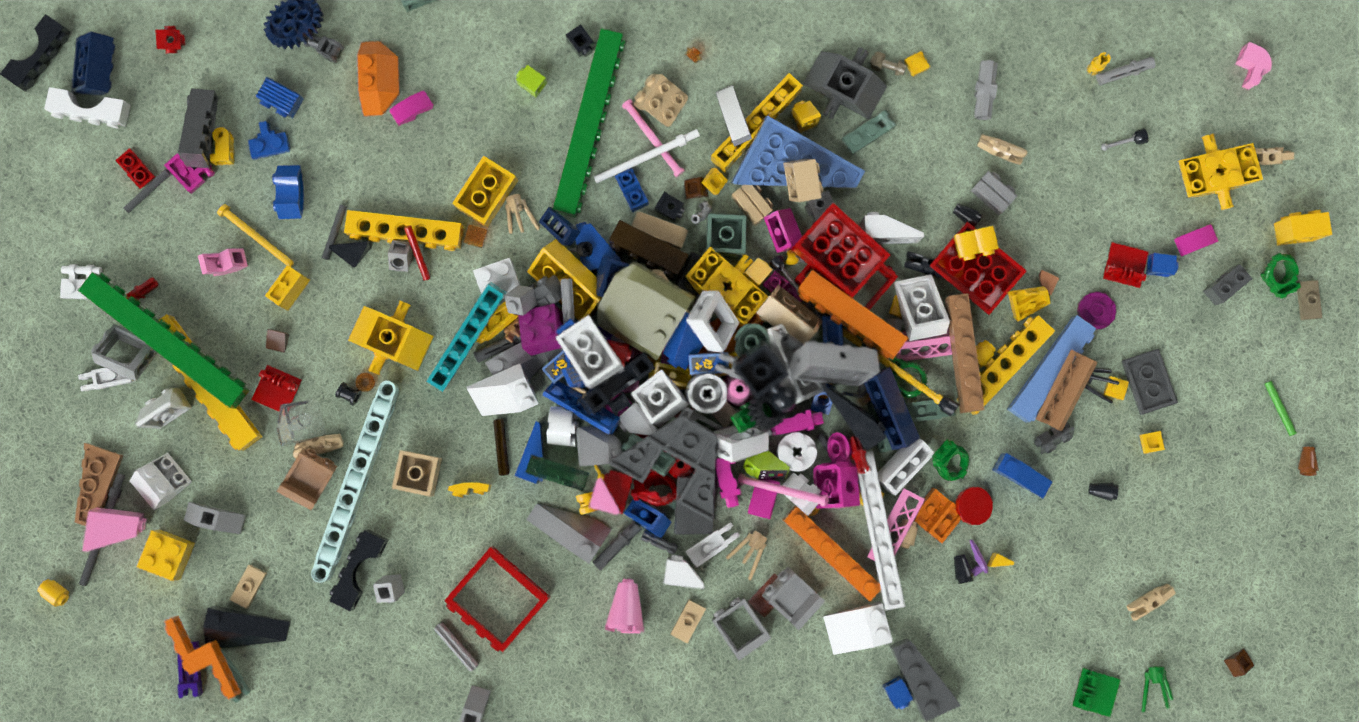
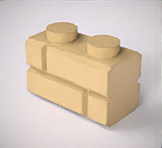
[731,185,774,226]

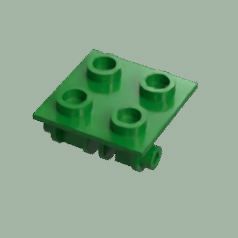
[1072,668,1121,717]

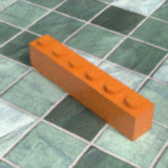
[797,270,908,360]
[782,506,881,601]

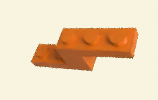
[164,616,242,700]

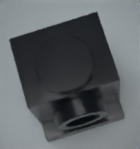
[565,24,595,57]
[655,191,686,222]

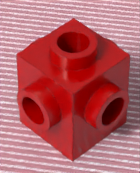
[155,26,185,54]
[668,455,694,479]

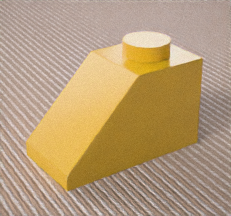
[791,101,821,133]
[648,362,692,390]

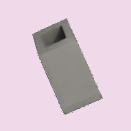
[184,502,246,534]
[459,685,491,722]

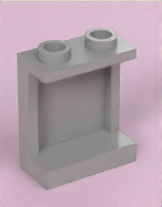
[762,567,825,630]

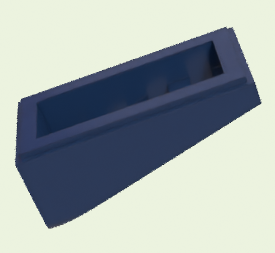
[539,207,580,246]

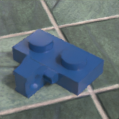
[248,121,290,160]

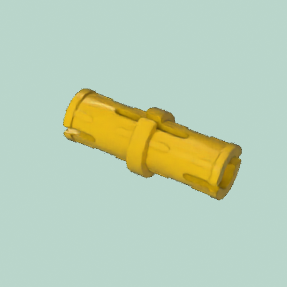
[1087,52,1111,75]

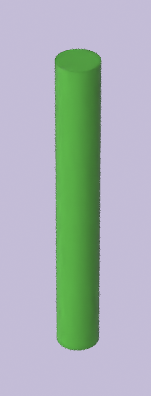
[1264,381,1297,436]

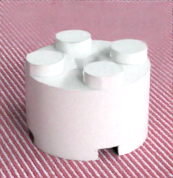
[685,373,727,413]
[547,406,579,447]
[776,432,817,471]

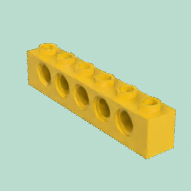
[711,73,803,173]
[344,210,464,251]
[957,315,1055,415]

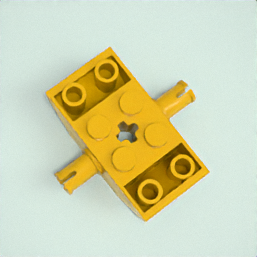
[1178,134,1263,210]
[686,247,768,326]
[348,300,434,375]

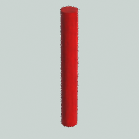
[404,225,431,281]

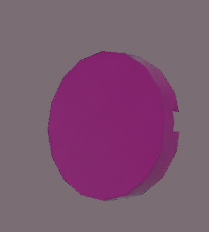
[1077,292,1116,330]

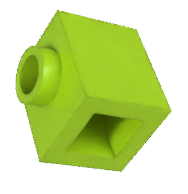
[516,65,547,98]

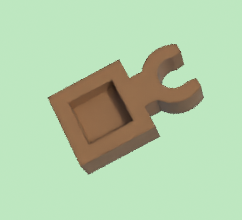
[504,317,520,343]

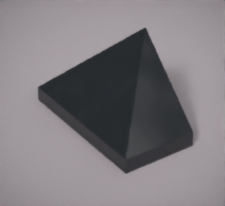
[329,241,372,268]

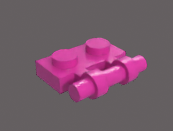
[164,153,215,194]

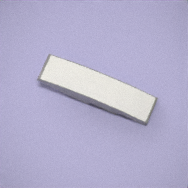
[716,85,752,146]

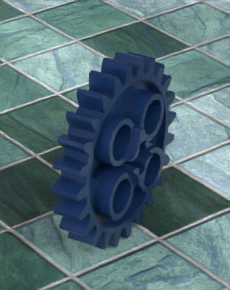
[264,0,324,50]

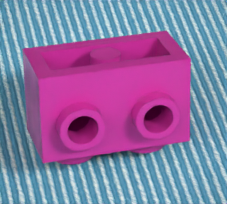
[764,208,802,253]

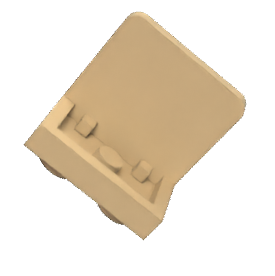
[633,74,688,127]

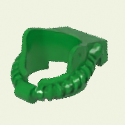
[1260,253,1301,299]
[884,357,929,398]
[932,439,969,481]

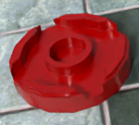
[955,487,993,525]

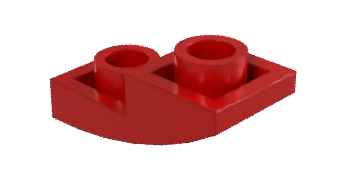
[115,148,155,189]

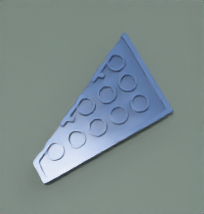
[731,116,865,188]

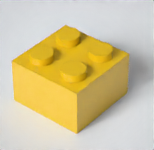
[1274,210,1332,246]
[137,529,195,581]

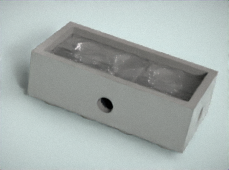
[788,341,880,386]

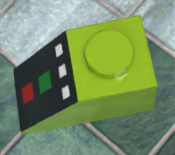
[743,450,790,480]

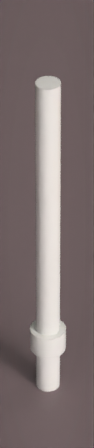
[594,129,700,183]

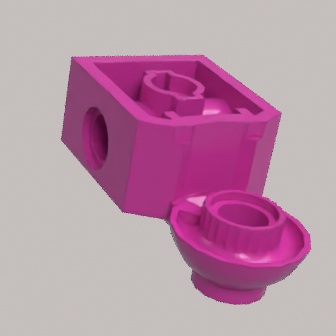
[813,432,860,509]

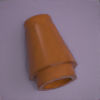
[1298,447,1319,476]

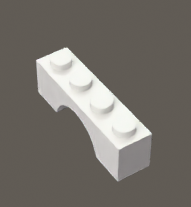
[44,87,130,128]

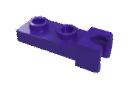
[177,641,203,698]

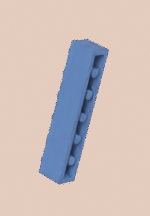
[1007,315,1096,423]

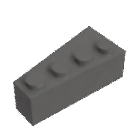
[178,88,218,168]
[889,638,962,722]

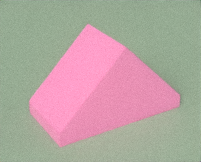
[589,478,621,515]

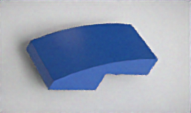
[615,168,649,213]

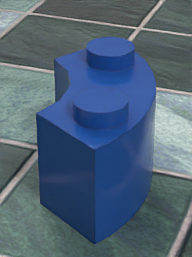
[272,165,304,219]

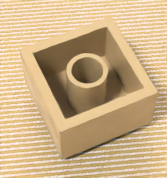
[783,159,823,202]
[392,450,442,496]

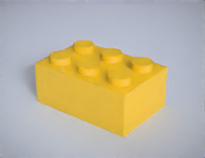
[452,156,518,228]

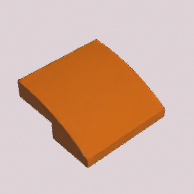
[910,488,961,543]

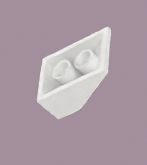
[860,212,924,244]
[473,258,521,307]
[894,274,950,341]
[556,315,624,389]
[467,363,538,416]
[135,387,192,429]
[823,602,893,655]

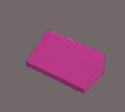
[748,480,780,520]

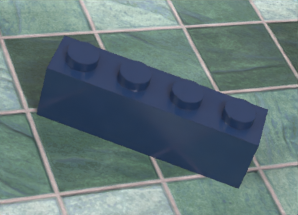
[864,367,920,450]

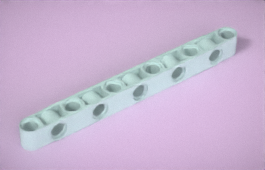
[311,381,399,583]

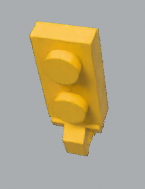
[476,301,518,344]

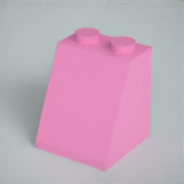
[82,507,147,552]

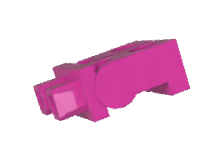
[769,410,824,436]
[715,458,741,508]

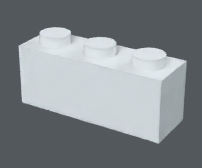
[877,439,934,495]

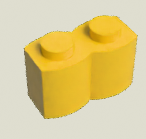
[953,226,999,261]

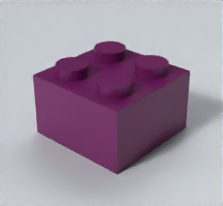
[518,303,563,356]

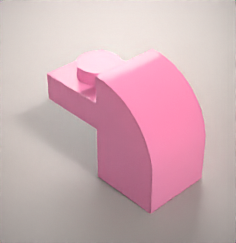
[1235,42,1272,90]
[198,248,248,276]

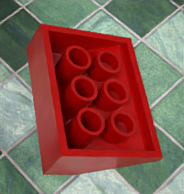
[791,203,890,298]
[930,222,1027,315]

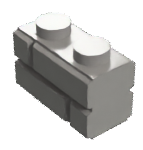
[971,171,1017,215]

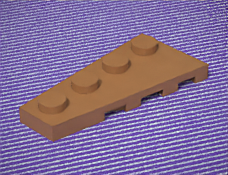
[75,443,123,526]

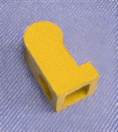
[210,127,234,165]

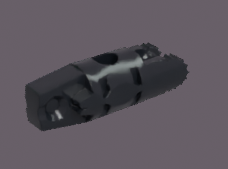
[904,251,942,278]

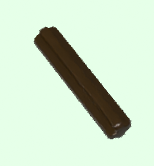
[493,419,509,476]

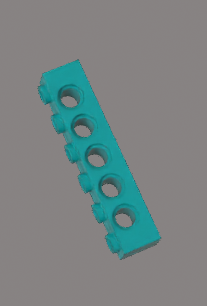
[426,282,507,392]

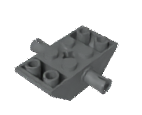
[803,47,887,120]

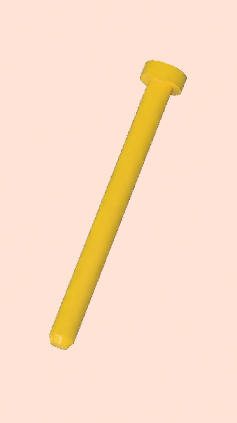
[217,204,294,267]

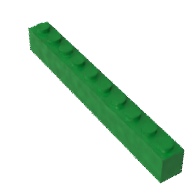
[553,28,626,218]
[77,272,250,409]

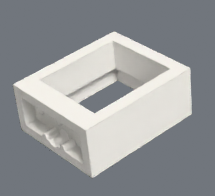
[686,291,739,352]
[713,425,769,462]

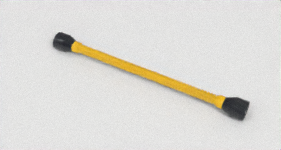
[814,310,960,417]

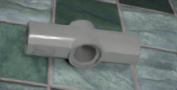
[974,60,998,120]

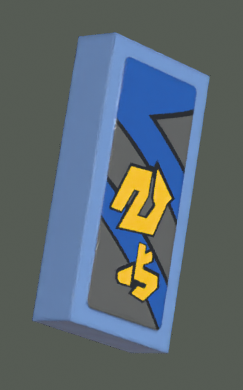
[542,350,573,384]
[689,352,729,375]

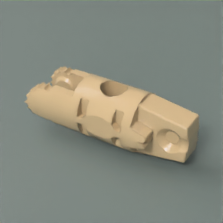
[977,134,1028,165]
[1255,147,1294,165]
[293,434,344,458]
[1126,584,1176,621]

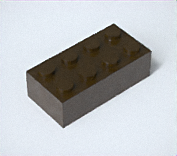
[609,219,689,281]

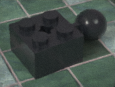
[732,339,797,412]

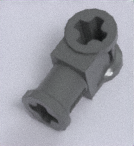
[303,33,345,64]

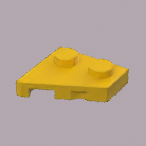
[1008,286,1051,322]

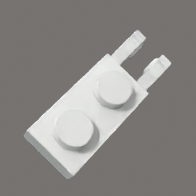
[78,363,135,391]
[685,522,740,568]

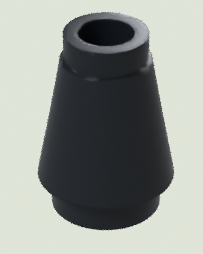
[953,203,983,227]
[1088,482,1119,501]
[953,554,975,584]

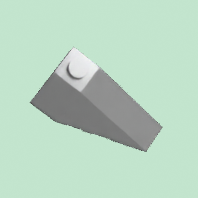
[485,343,547,380]
[526,503,611,563]

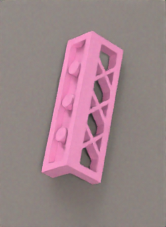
[896,329,952,361]
[867,488,925,561]

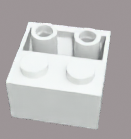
[130,453,192,510]

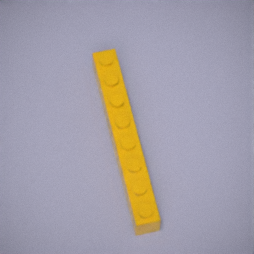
[159,314,263,451]

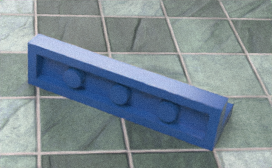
[543,381,621,435]

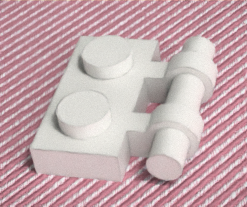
[60,264,102,299]

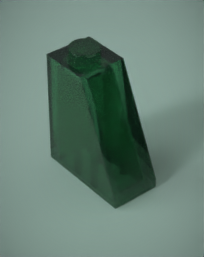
[525,454,589,491]

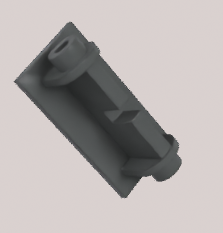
[1034,422,1074,455]

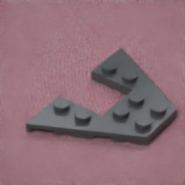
[608,415,717,521]

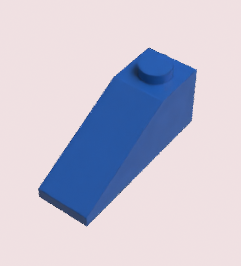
[515,422,547,484]
[992,453,1052,499]

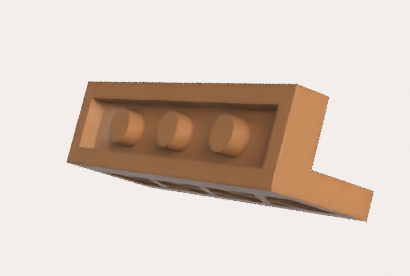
[1036,350,1098,431]

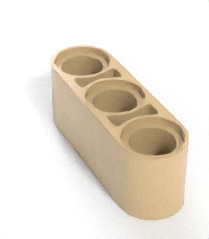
[632,212,688,249]

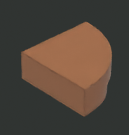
[1039,270,1059,296]

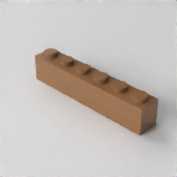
[944,294,984,413]

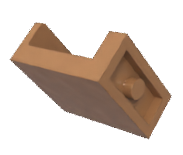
[276,447,338,510]

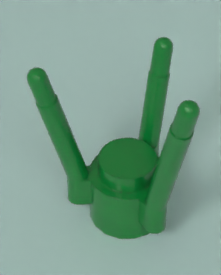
[1141,666,1173,713]

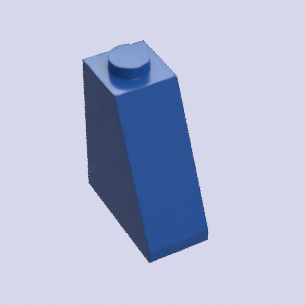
[575,222,621,273]
[663,312,704,370]

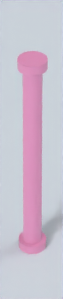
[622,99,685,178]
[738,473,829,507]

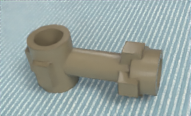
[870,52,907,76]

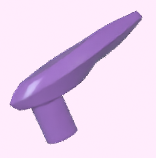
[970,539,988,576]

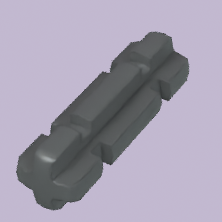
[641,531,678,554]

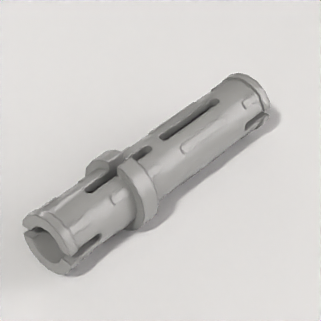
[1096,56,1155,86]

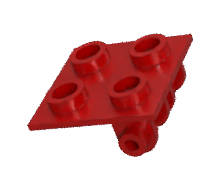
[1103,242,1149,288]
[251,365,302,415]

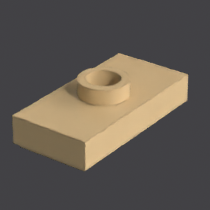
[230,565,267,609]
[670,599,706,644]

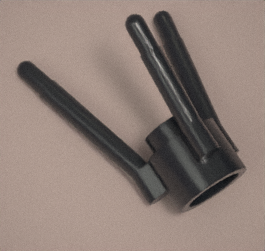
[1085,368,1119,403]

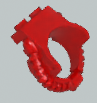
[631,472,677,506]

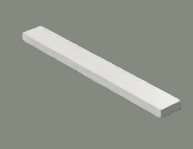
[854,451,905,610]

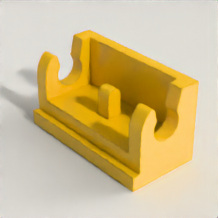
[265,265,310,311]

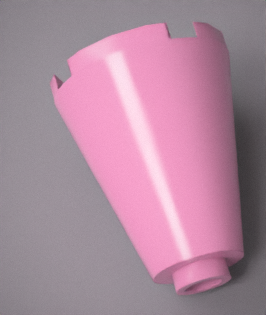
[722,375,755,407]
[605,579,644,633]

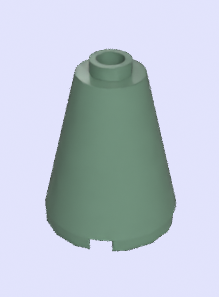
[735,324,770,357]

